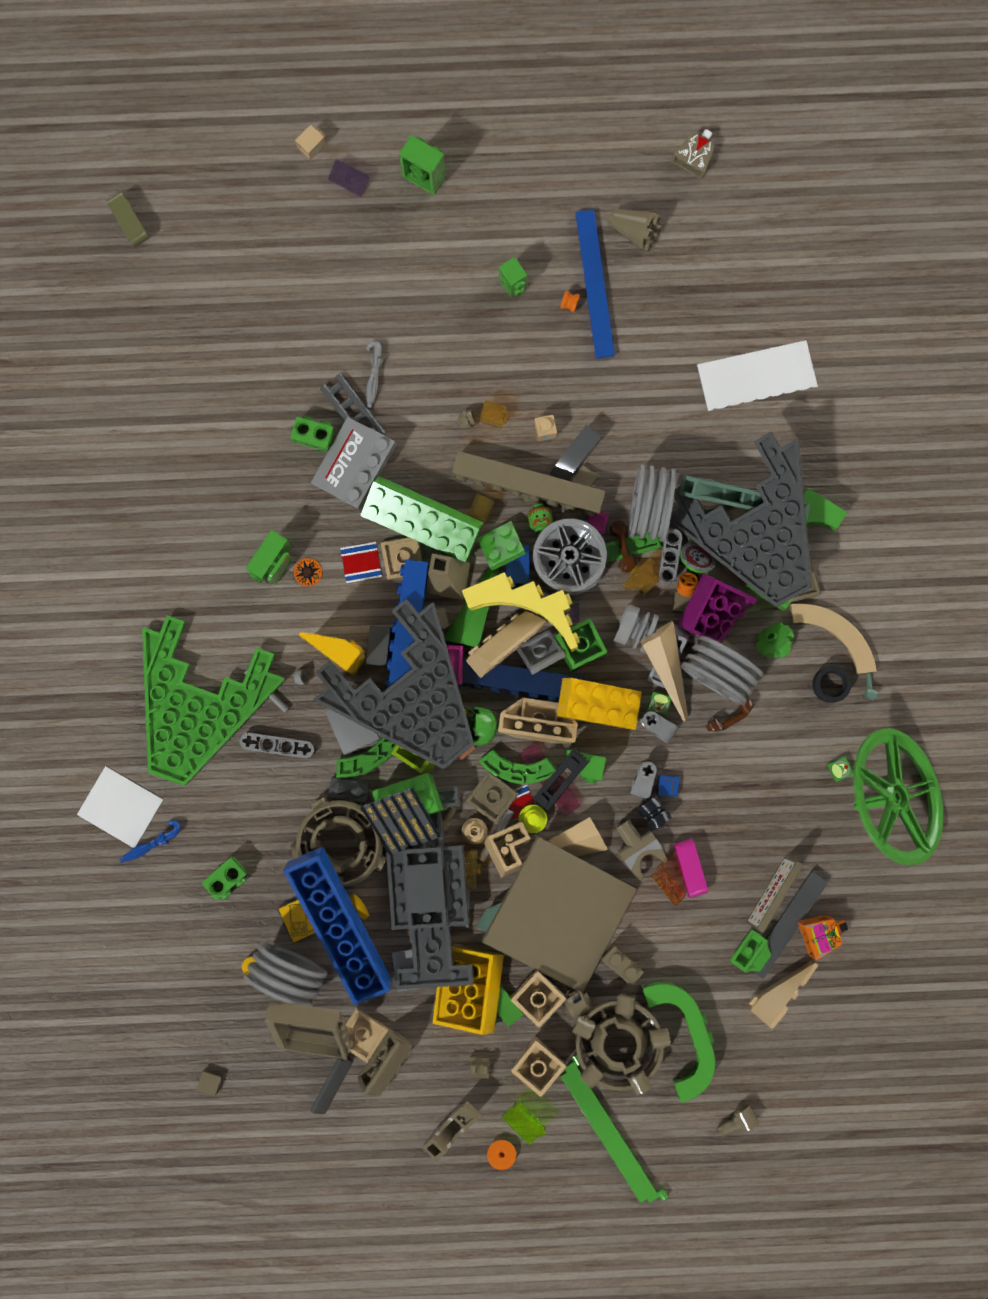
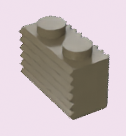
[601,944,643,987]

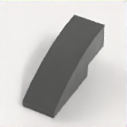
[550,425,601,481]

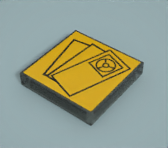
[277,899,316,944]

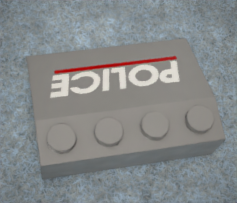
[311,417,397,511]

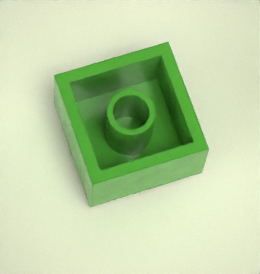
[555,618,608,673]

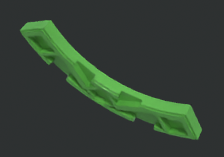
[336,737,397,778]

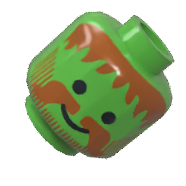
[527,504,554,533]

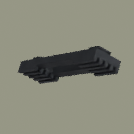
[533,748,590,812]

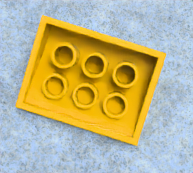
[299,632,366,676]
[432,946,504,1035]

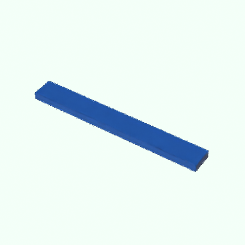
[575,209,615,359]

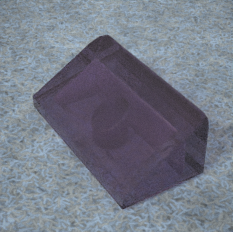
[328,159,370,197]

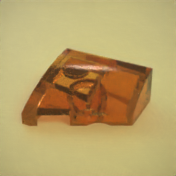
[651,864,686,906]

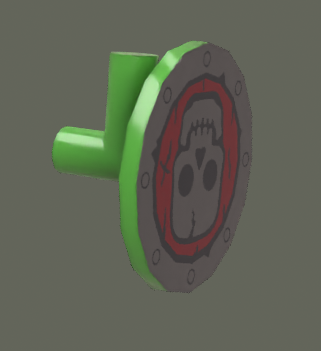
[680,542,716,574]

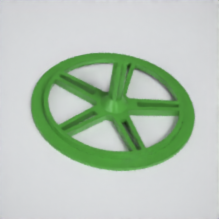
[853,728,943,866]

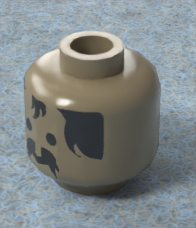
[562,990,592,1019]

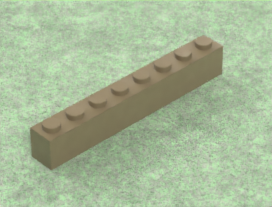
[452,451,605,517]

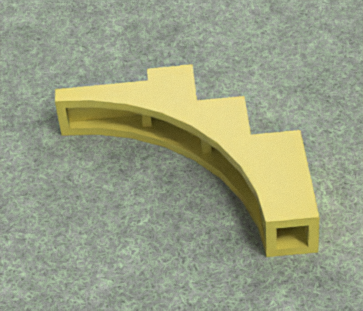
[462,573,580,652]

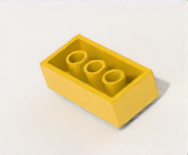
[557,678,642,730]

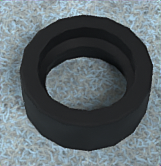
[812,666,851,703]

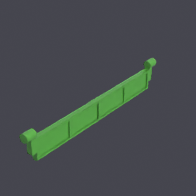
[560,1053,669,1203]

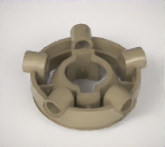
[291,797,387,887]
[572,994,671,1095]

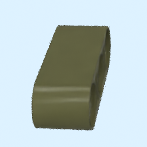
[106,192,150,247]

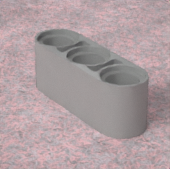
[657,529,682,586]

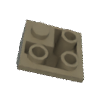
[426,553,470,601]

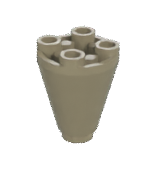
[608,209,662,251]

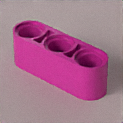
[673,839,708,898]

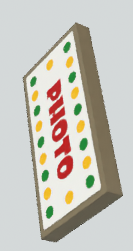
[746,856,803,933]

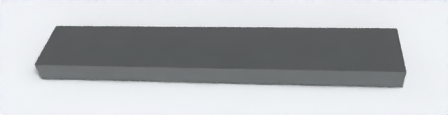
[752,871,828,979]

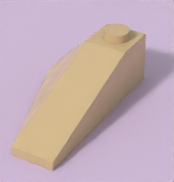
[747,960,818,1029]

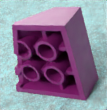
[678,573,758,643]

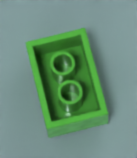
[399,135,446,195]
[372,773,444,815]

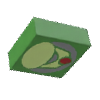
[648,692,671,715]
[827,757,854,782]

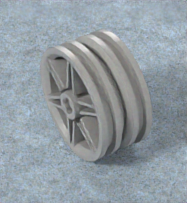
[629,464,676,542]
[533,519,607,596]
[681,636,763,705]
[243,942,328,1007]

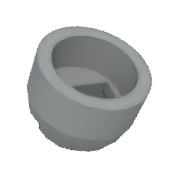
[293,669,309,685]

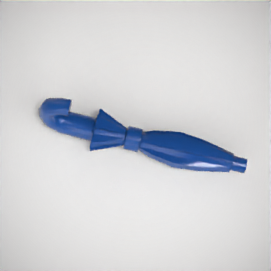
[119,820,181,863]

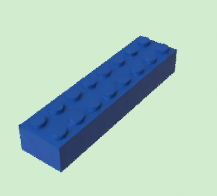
[283,847,393,1005]

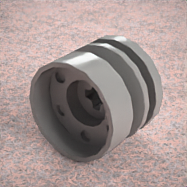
[613,604,659,653]

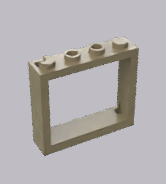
[265,1001,353,1060]

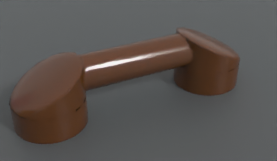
[610,521,635,573]
[705,699,754,732]

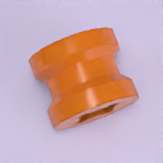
[560,290,580,313]
[677,572,698,597]

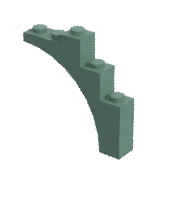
[679,475,811,522]

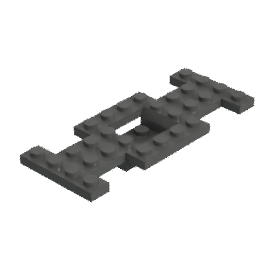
[386,787,474,990]

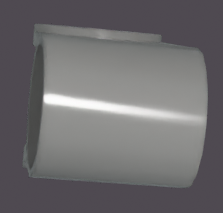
[640,711,678,744]
[630,761,657,800]

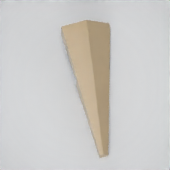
[640,621,688,722]
[519,817,607,864]

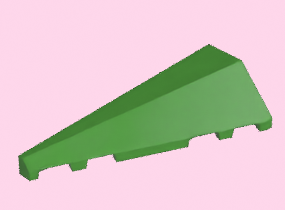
[444,567,500,648]

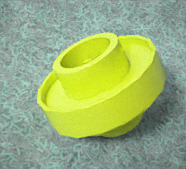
[519,805,547,833]

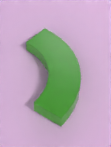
[478,749,557,784]

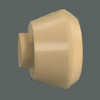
[461,818,488,844]

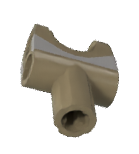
[615,819,668,881]

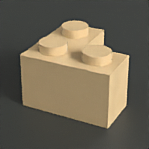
[484,822,531,878]

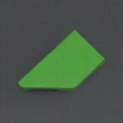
[497,985,524,1027]

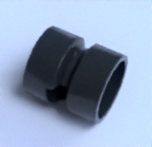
[636,795,672,831]

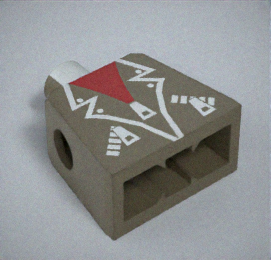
[671,129,715,180]

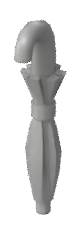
[366,341,383,408]

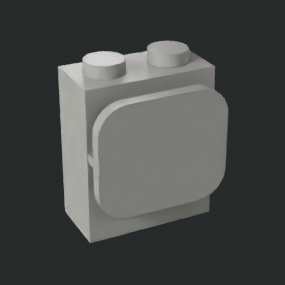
[325,709,381,755]

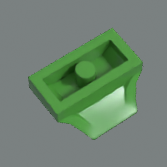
[730,929,772,973]

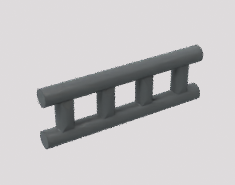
[320,373,386,435]

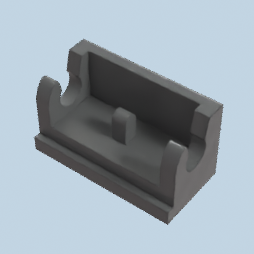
[366,626,395,667]

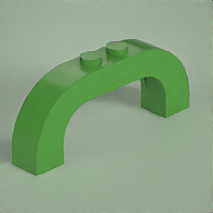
[641,982,715,1103]

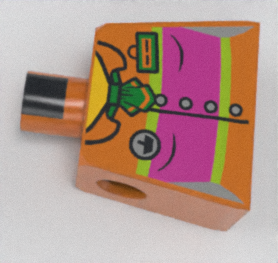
[797,915,848,960]

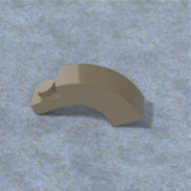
[422,1101,481,1161]

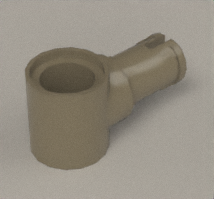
[717,1104,759,1137]

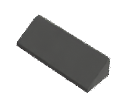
[310,1058,352,1114]

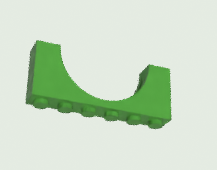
[744,488,848,611]

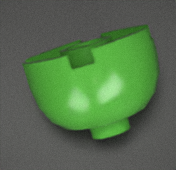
[469,707,499,746]

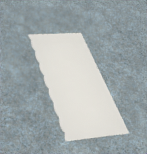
[697,340,818,411]

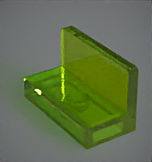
[502,1100,546,1145]

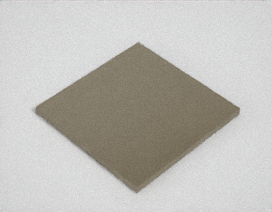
[482,836,637,993]

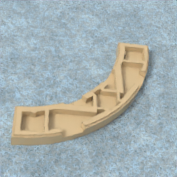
[790,604,877,674]

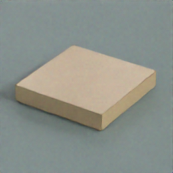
[380,537,423,580]
[346,1008,389,1063]

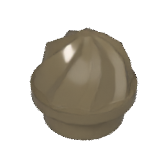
[458,410,477,428]

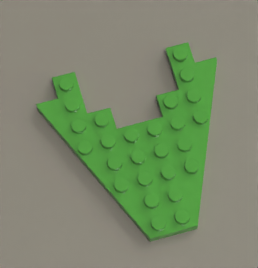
[142,615,285,786]

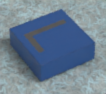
[658,776,679,797]

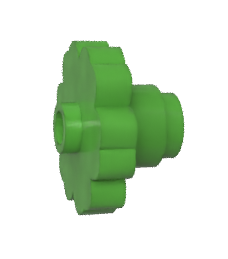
[755,622,794,659]

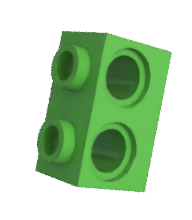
[499,257,527,297]
[290,416,335,452]
[201,856,249,901]

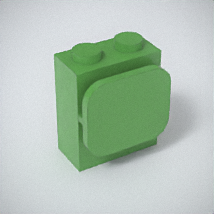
[246,530,293,585]

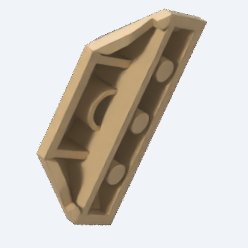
[498,698,578,743]

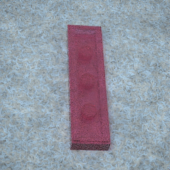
[519,743,581,817]

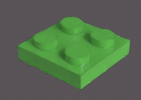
[478,521,526,571]

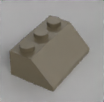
[358,1028,412,1096]

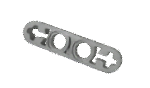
[240,733,315,758]

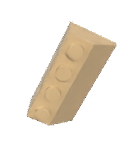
[466,611,547,678]

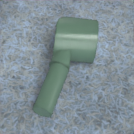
[864,673,878,701]

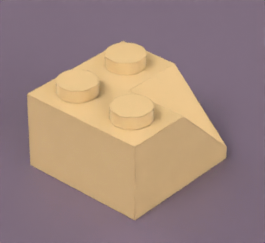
[510,970,566,1028]
[511,1036,566,1097]

